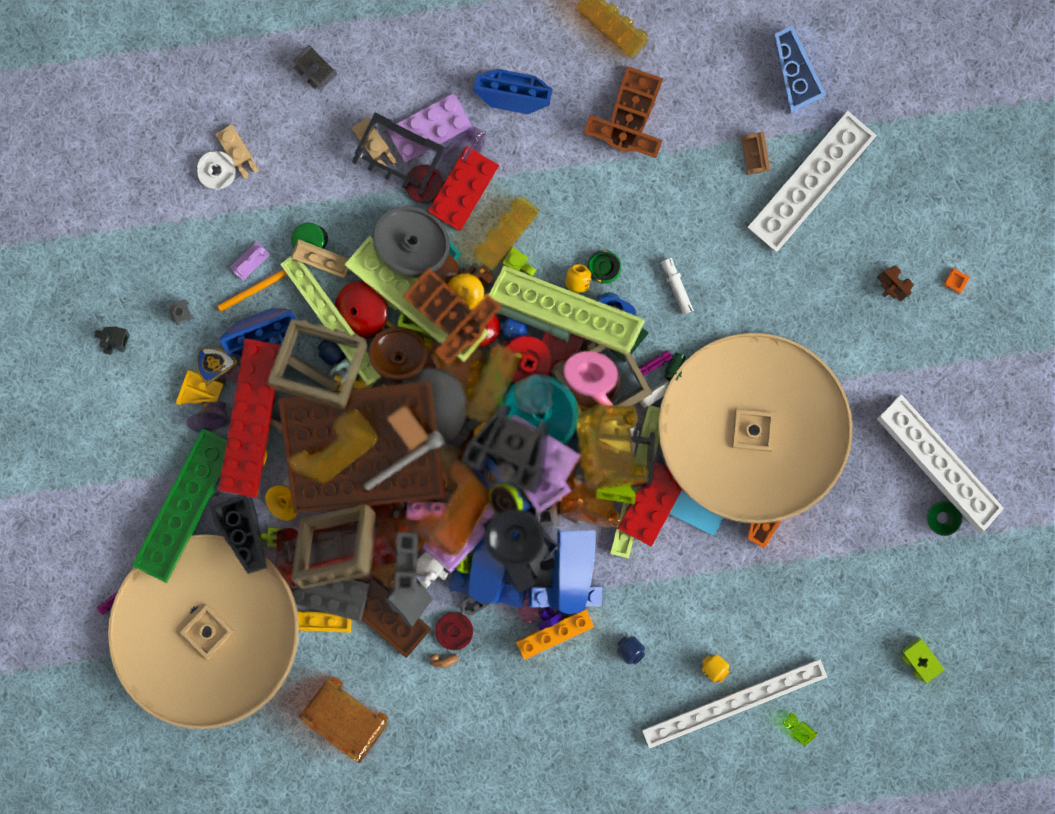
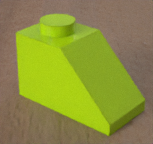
[596,469,635,504]

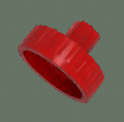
[500,335,552,383]

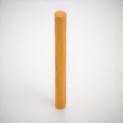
[217,269,288,312]

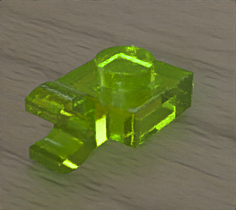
[783,712,818,747]

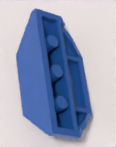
[474,69,553,114]
[219,308,296,358]

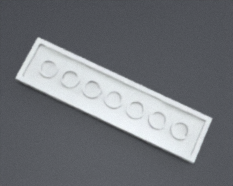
[747,111,877,253]
[877,394,1004,533]

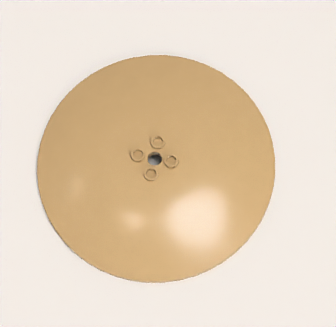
[659,333,852,523]
[108,535,299,729]

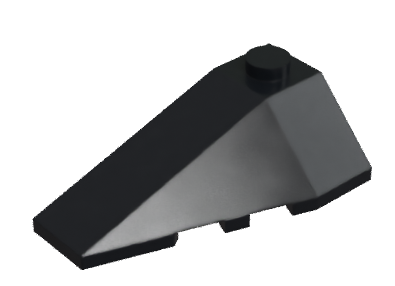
[210,495,267,574]

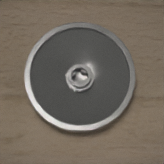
[373,206,450,278]
[401,368,469,443]

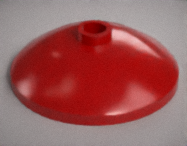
[334,281,388,339]

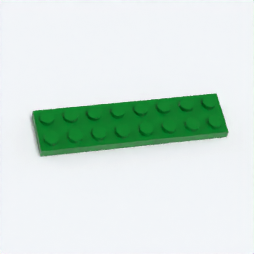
[132,428,227,583]

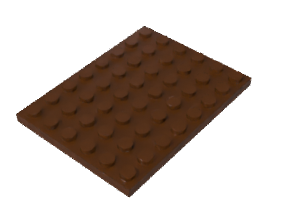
[278,381,446,513]

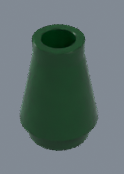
[664,353,686,381]

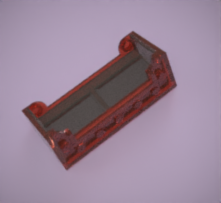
[276,504,397,589]

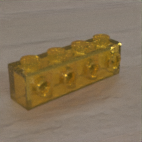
[576,0,649,60]
[474,196,540,271]
[466,344,522,424]

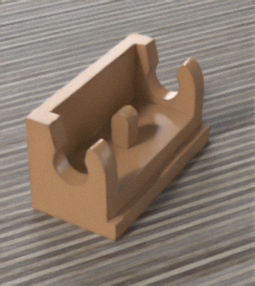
[741,132,770,175]
[387,406,428,451]

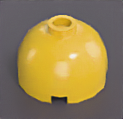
[448,273,484,310]

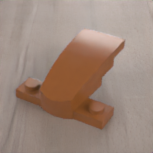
[584,66,663,158]
[402,268,502,365]

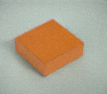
[943,268,970,294]

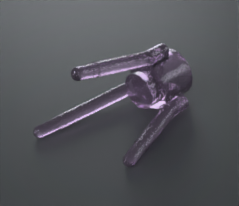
[442,127,486,162]

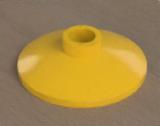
[265,485,298,521]

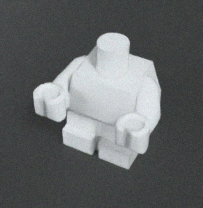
[417,551,448,588]

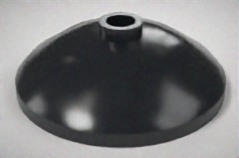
[485,509,544,567]

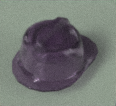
[187,401,230,432]

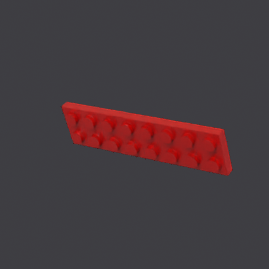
[219,338,282,498]

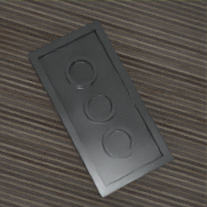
[291,567,370,621]

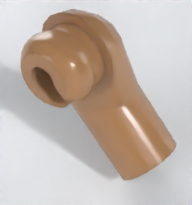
[429,653,459,668]

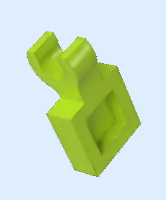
[502,247,537,277]

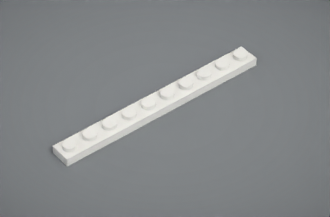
[642,659,827,749]

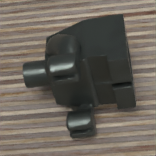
[95,327,130,355]

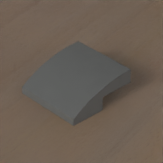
[386,578,433,627]

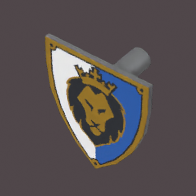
[196,348,239,385]

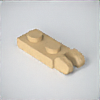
[352,118,397,171]
[215,124,259,179]

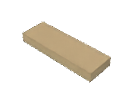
[291,239,349,278]

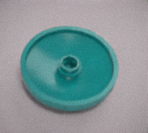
[503,374,579,444]

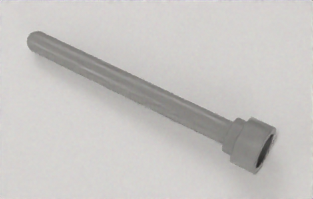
[364,431,444,490]

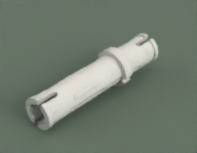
[660,257,694,315]

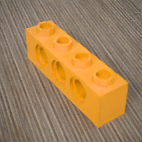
[516,608,594,660]

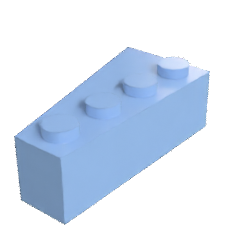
[775,26,826,114]

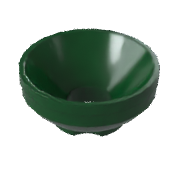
[927,501,962,536]

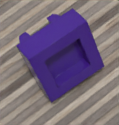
[537,607,564,630]

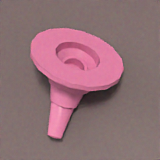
[564,352,618,410]

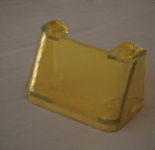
[577,405,648,489]
[286,409,377,484]

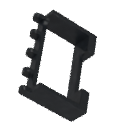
[352,112,445,196]
[573,425,655,488]

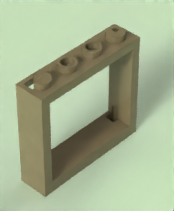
[268,319,367,409]
[550,342,653,432]
[270,353,341,434]
[292,504,376,589]

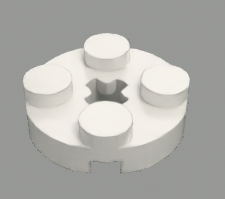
[197,151,236,190]

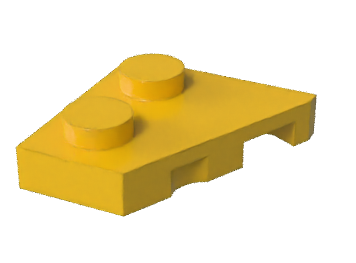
[175,369,225,405]

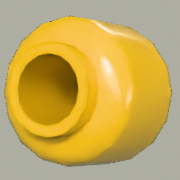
[565,264,591,294]
[701,654,730,683]

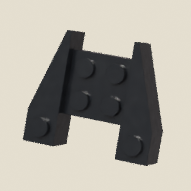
[461,404,549,494]

